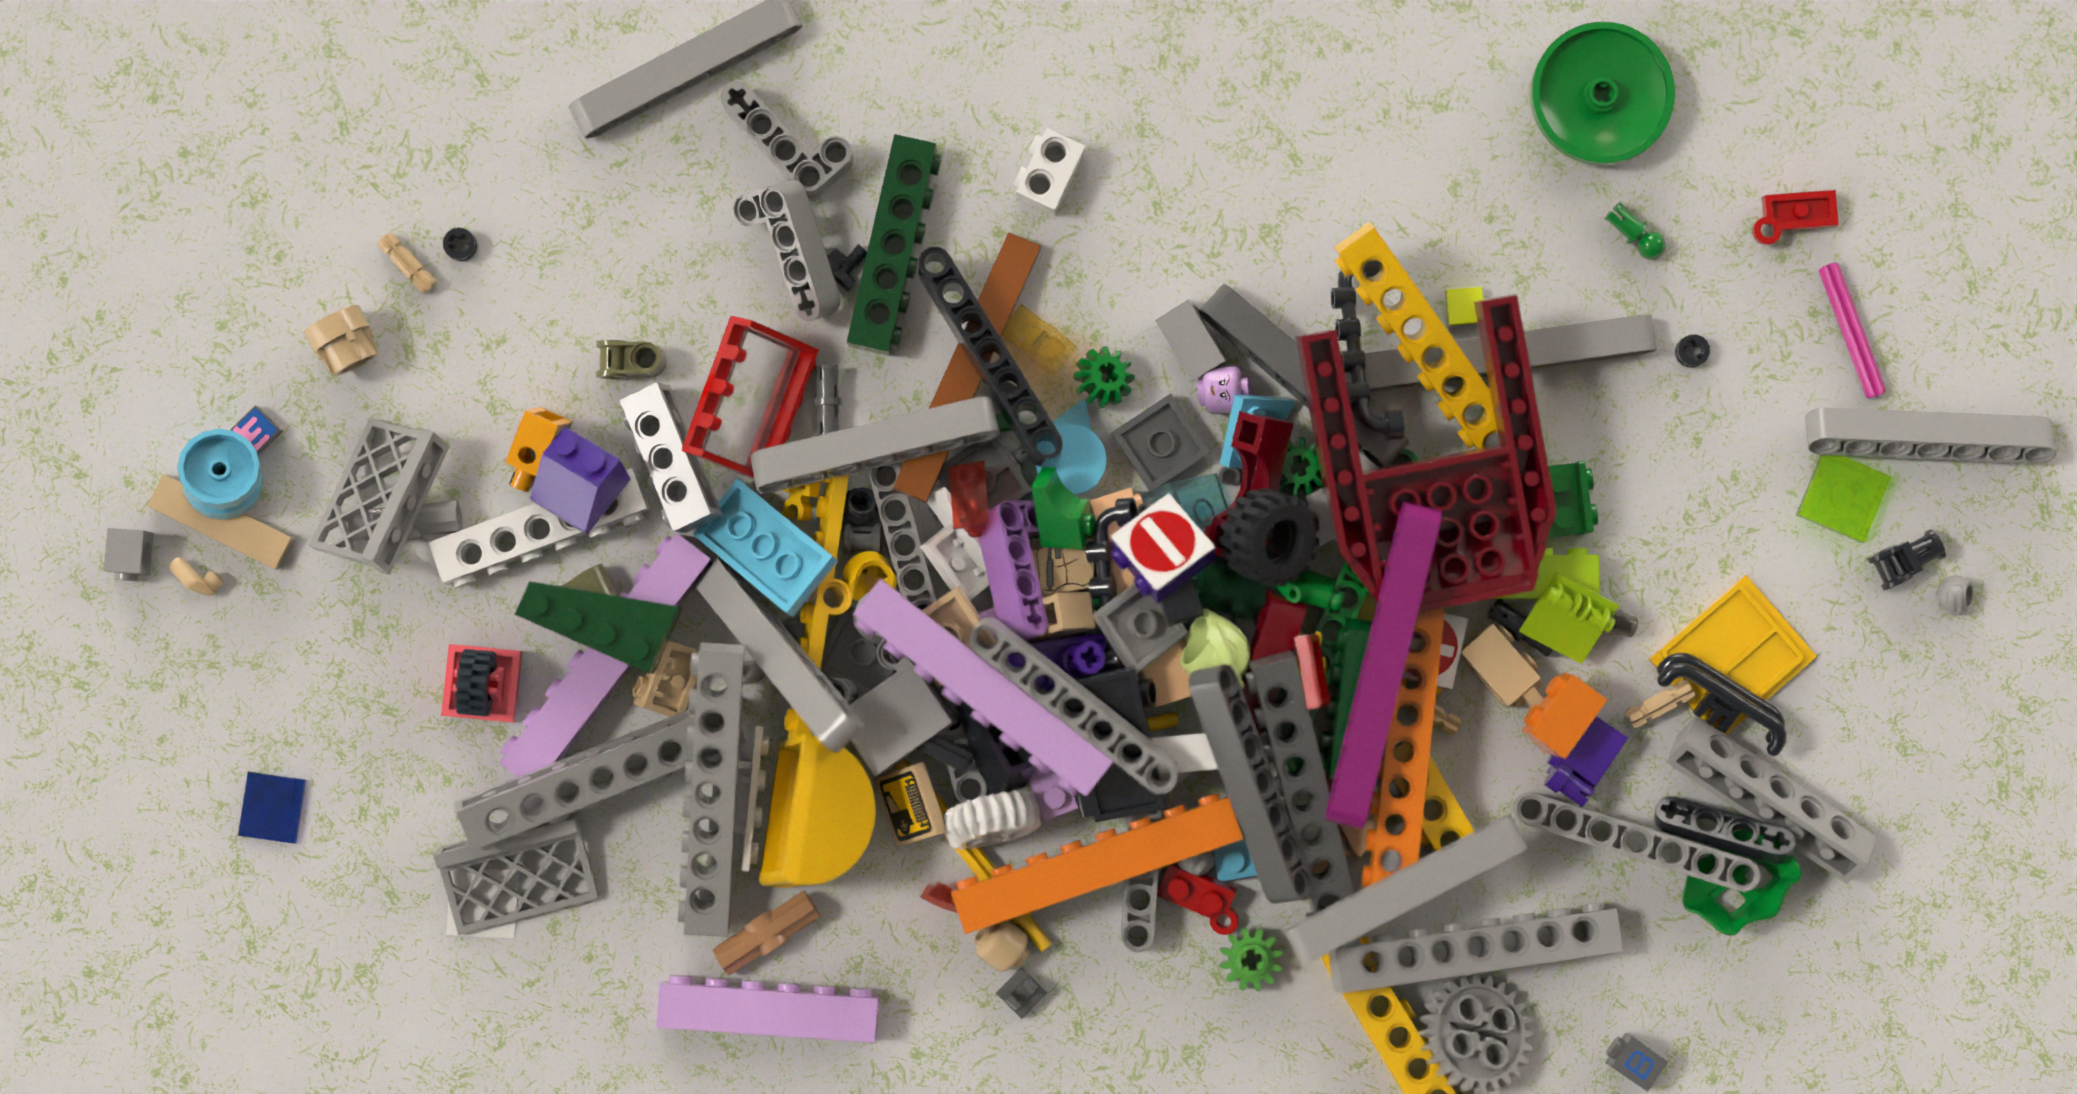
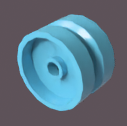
[177,429,263,520]

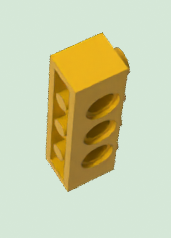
[1390,741,1474,852]

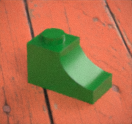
[1032,467,1096,550]

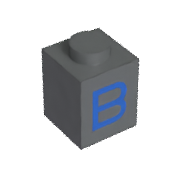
[1605,1033,1668,1092]

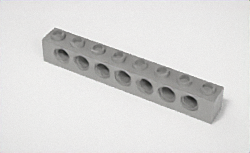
[678,643,745,937]
[454,710,746,851]
[1328,903,1624,993]

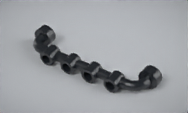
[1331,260,1405,440]
[1085,497,1156,708]

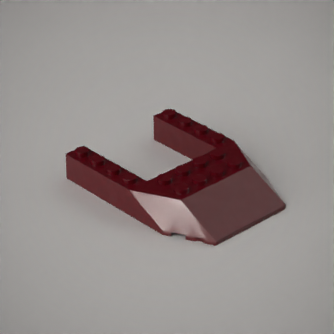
[1295,294,1557,613]

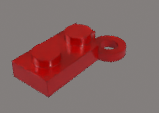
[1752,190,1839,245]
[1157,862,1239,935]

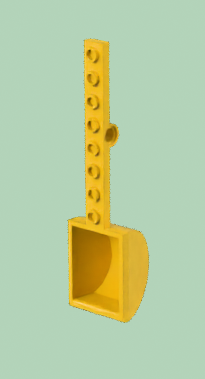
[759,474,875,888]

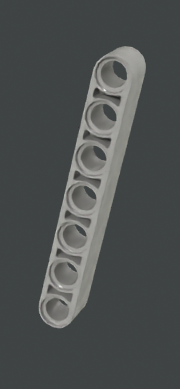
[569,0,803,139]
[750,397,1000,493]
[1805,408,2057,464]
[694,557,864,753]
[970,617,1178,794]
[1513,792,1760,892]
[1284,814,1527,965]

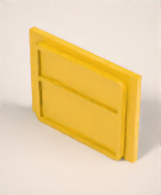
[1649,575,1817,735]

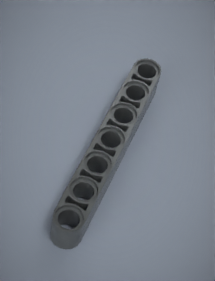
[1199,284,1409,468]
[1189,664,1312,904]

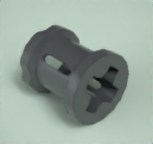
[844,522,882,554]

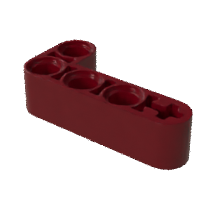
[1241,587,1306,736]

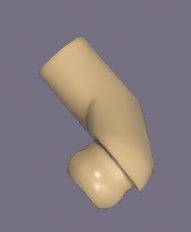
[169,557,223,596]

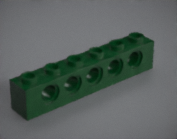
[846,134,942,356]

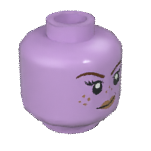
[1197,366,1251,414]

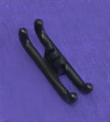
[1657,653,1787,756]

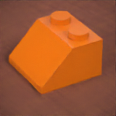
[1522,672,1607,759]

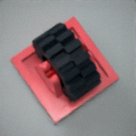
[441,644,523,723]

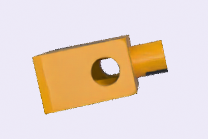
[506,407,573,492]

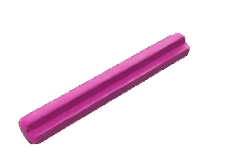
[1819,262,1886,399]

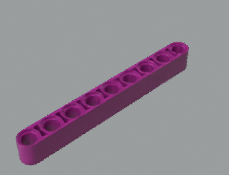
[1325,502,1441,829]

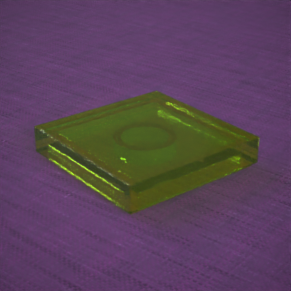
[1796,455,1891,543]

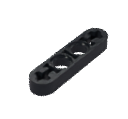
[1654,796,1795,864]

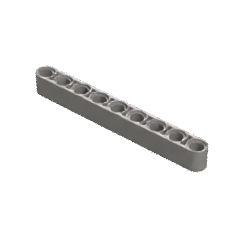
[1345,314,1657,392]

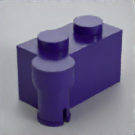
[1544,716,1628,808]

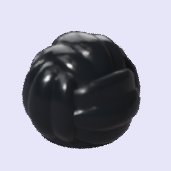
[843,487,878,525]

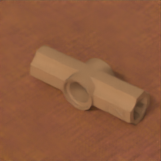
[712,890,821,976]

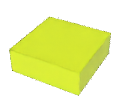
[1445,287,1483,326]

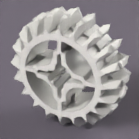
[943,791,1041,850]

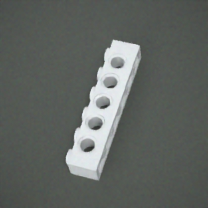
[428,468,651,588]

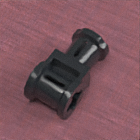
[1867,529,1946,591]

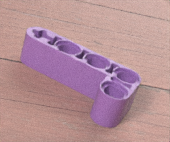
[976,500,1048,642]

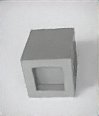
[104,528,154,581]

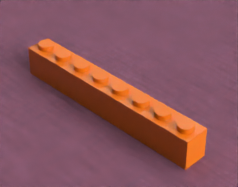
[951,792,1243,934]

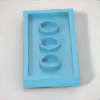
[693,478,838,617]

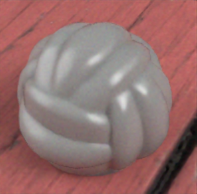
[1936,575,1974,615]
[1177,850,1215,876]

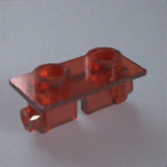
[949,460,989,538]

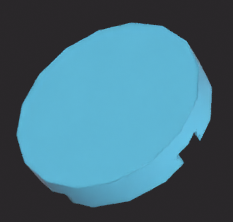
[1036,424,1107,495]

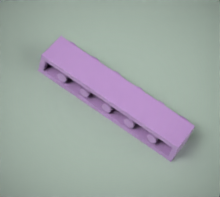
[657,975,880,1043]

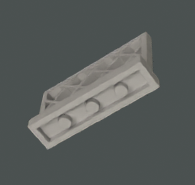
[309,418,449,575]
[433,812,599,935]

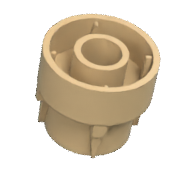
[303,305,378,376]

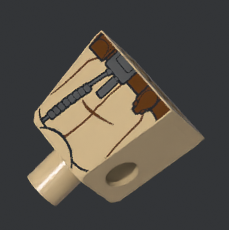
[1029,535,1094,597]

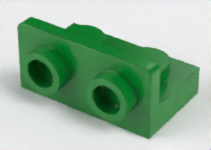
[1548,461,1598,538]

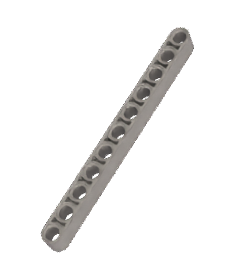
[867,462,987,804]

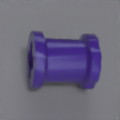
[1061,641,1105,677]

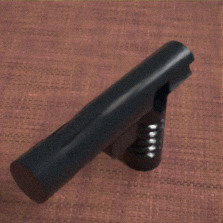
[826,244,867,292]

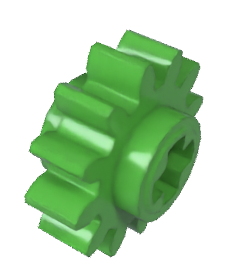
[1219,927,1283,992]

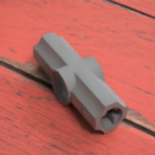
[348,500,462,542]

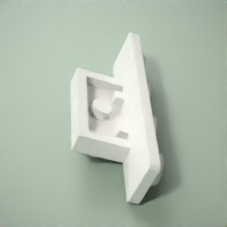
[920,487,991,601]
[708,726,769,872]

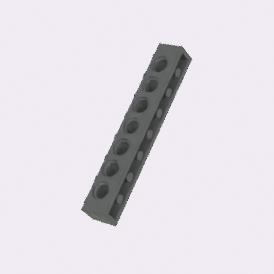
[1245,650,1354,918]

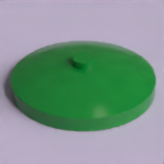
[1530,21,1675,165]

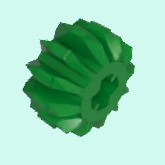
[1073,346,1135,408]
[1278,437,1323,498]

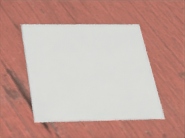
[446,868,519,939]

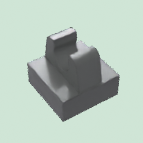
[996,967,1047,1019]

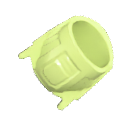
[1180,608,1251,688]

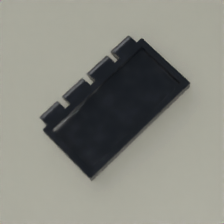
[1062,666,1167,823]

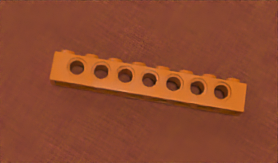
[1361,608,1445,887]

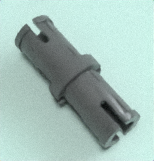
[813,365,842,436]

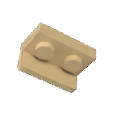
[632,640,699,717]

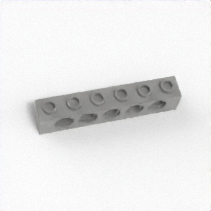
[1666,715,1877,884]

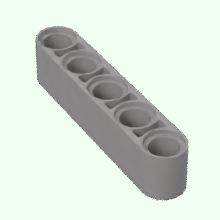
[1121,810,1162,953]

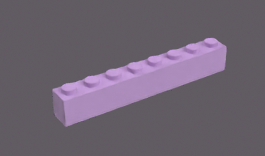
[499,533,714,777]
[853,579,1113,797]

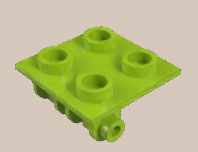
[1519,572,1619,664]

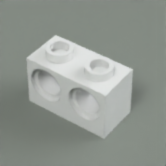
[1013,128,1085,216]

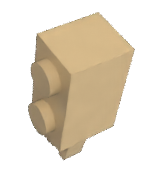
[1460,624,1544,709]

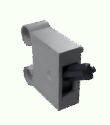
[828,639,974,776]

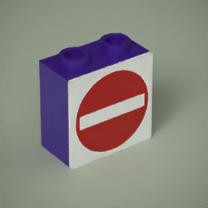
[1110,493,1215,604]

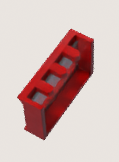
[681,316,819,480]

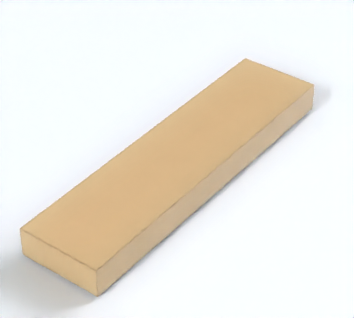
[147,474,294,570]

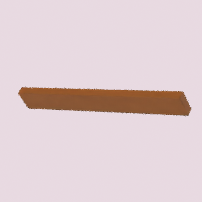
[893,232,1041,504]

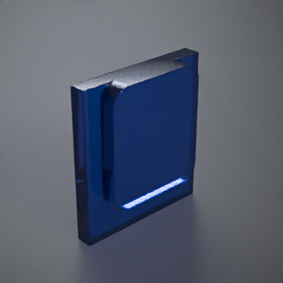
[238,771,306,844]

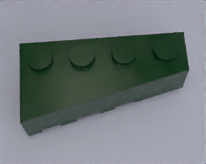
[514,581,683,674]
[1320,618,1373,779]

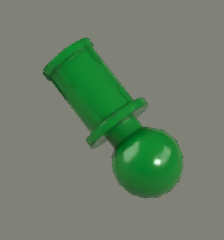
[1604,202,1666,260]

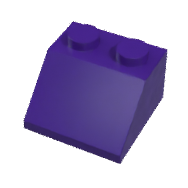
[530,426,631,535]

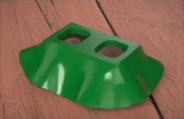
[1682,829,1802,936]

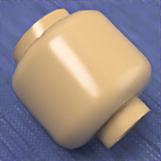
[974,920,1029,972]

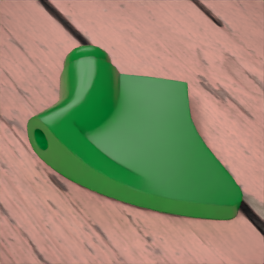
[1276,569,1344,611]

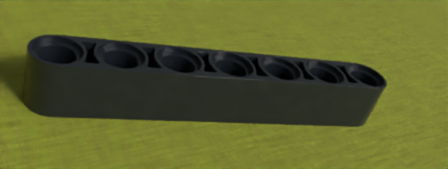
[918,246,1063,468]

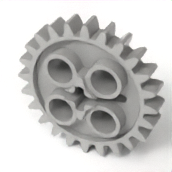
[1419,974,1534,1094]

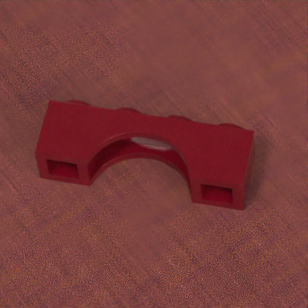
[1208,411,1294,557]

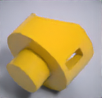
[842,551,897,601]

